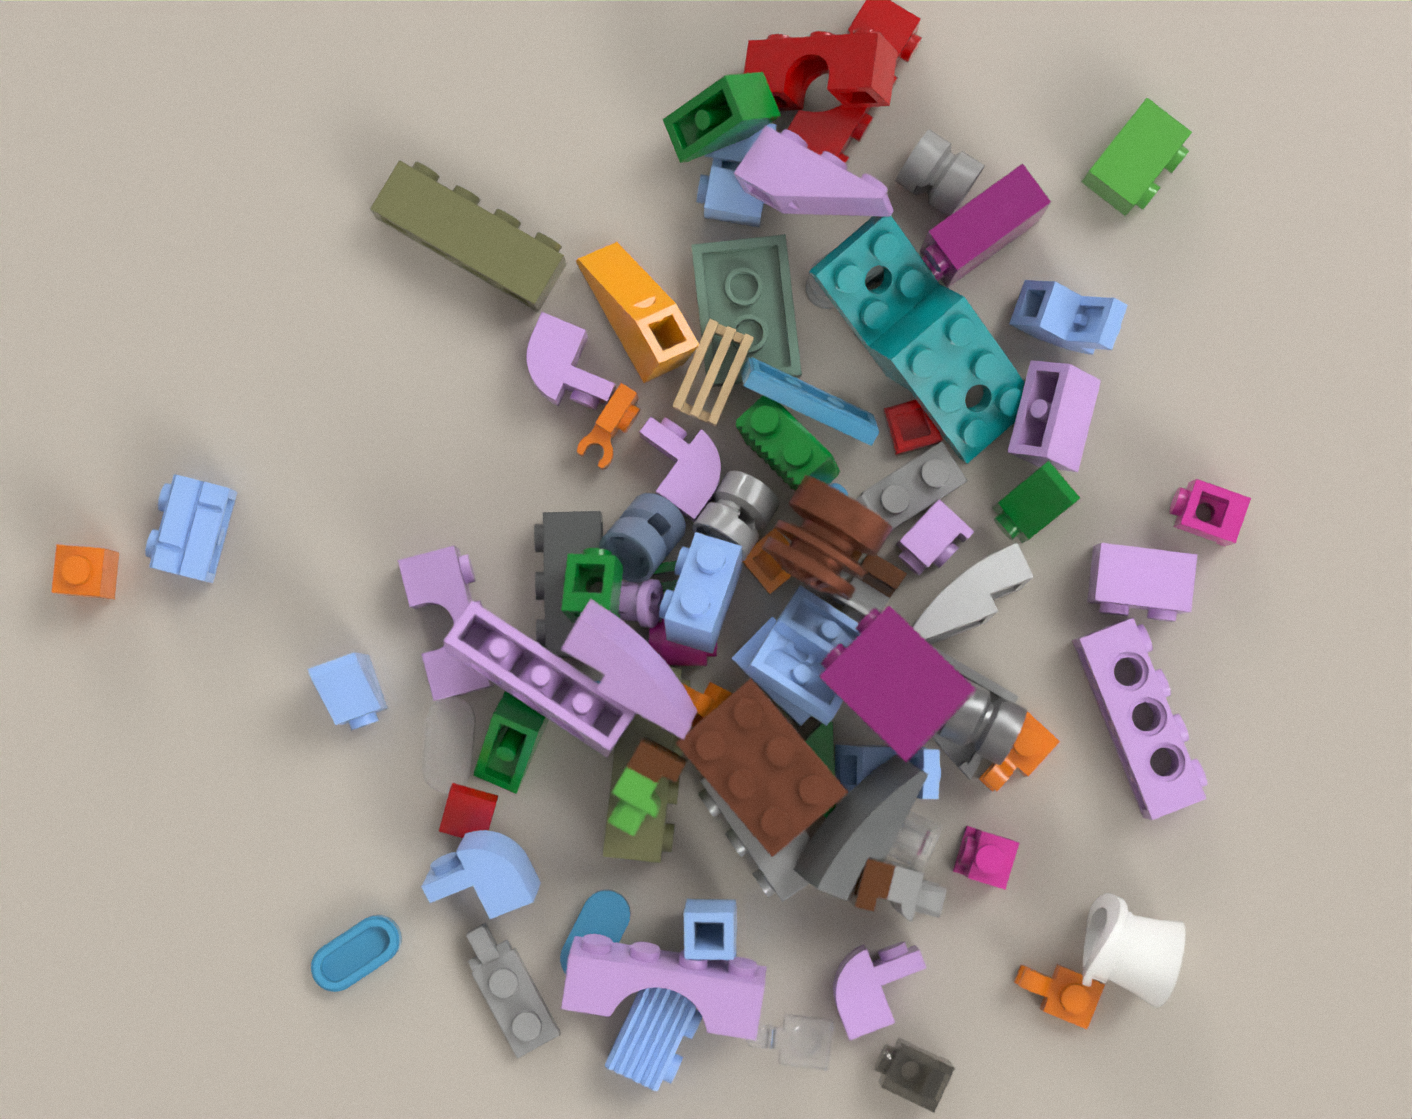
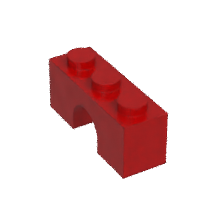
[744,28,897,111]

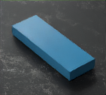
[741,357,879,446]

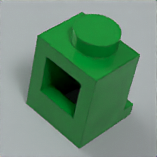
[561,548,623,623]

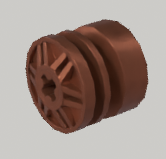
[762,475,893,600]

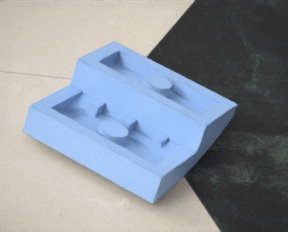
[745,585,860,726]

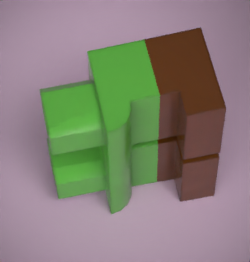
[608,736,688,836]

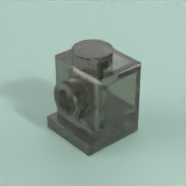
[874,1037,955,1113]

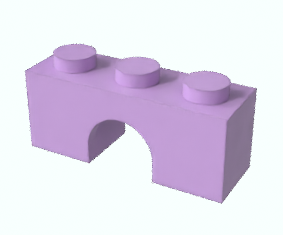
[398,546,494,701]

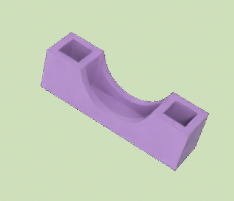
[561,934,766,1040]

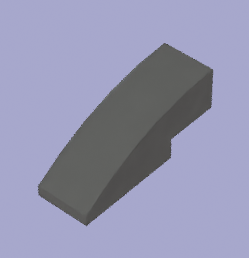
[793,754,928,900]

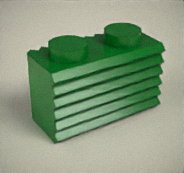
[736,395,841,492]

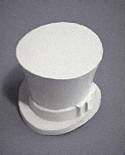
[1082,893,1185,1008]

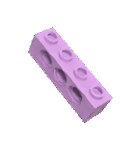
[444,600,636,758]
[1072,618,1208,820]

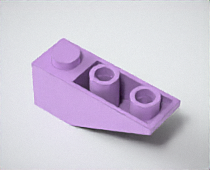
[734,126,894,217]

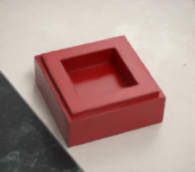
[883,399,942,456]
[438,783,499,838]

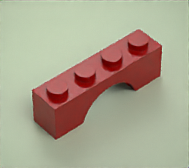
[787,0,922,165]

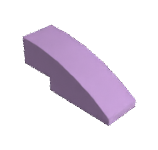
[561,599,697,739]

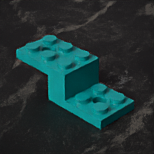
[809,216,1025,464]

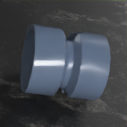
[599,493,686,583]

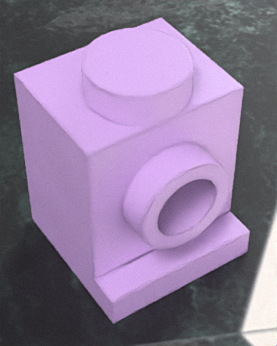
[896,499,974,576]

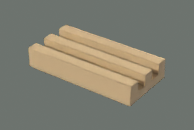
[672,319,754,427]

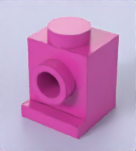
[1169,479,1251,547]
[953,825,1019,890]

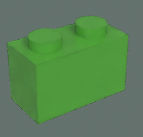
[1081,98,1192,216]

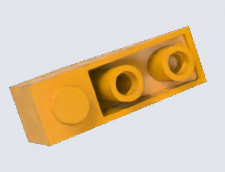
[576,242,699,383]

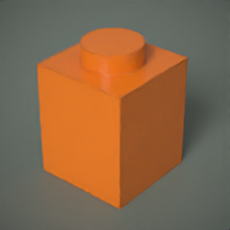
[51,544,119,599]

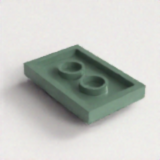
[691,234,802,387]

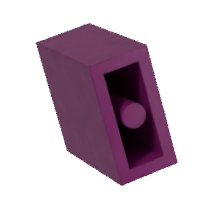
[920,163,1051,288]
[819,605,976,763]

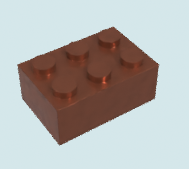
[676,679,848,858]

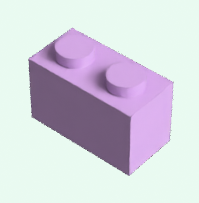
[1008,360,1101,472]
[1087,543,1198,621]

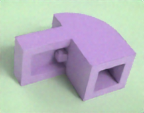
[526,312,617,410]
[640,417,721,523]
[833,941,926,1040]

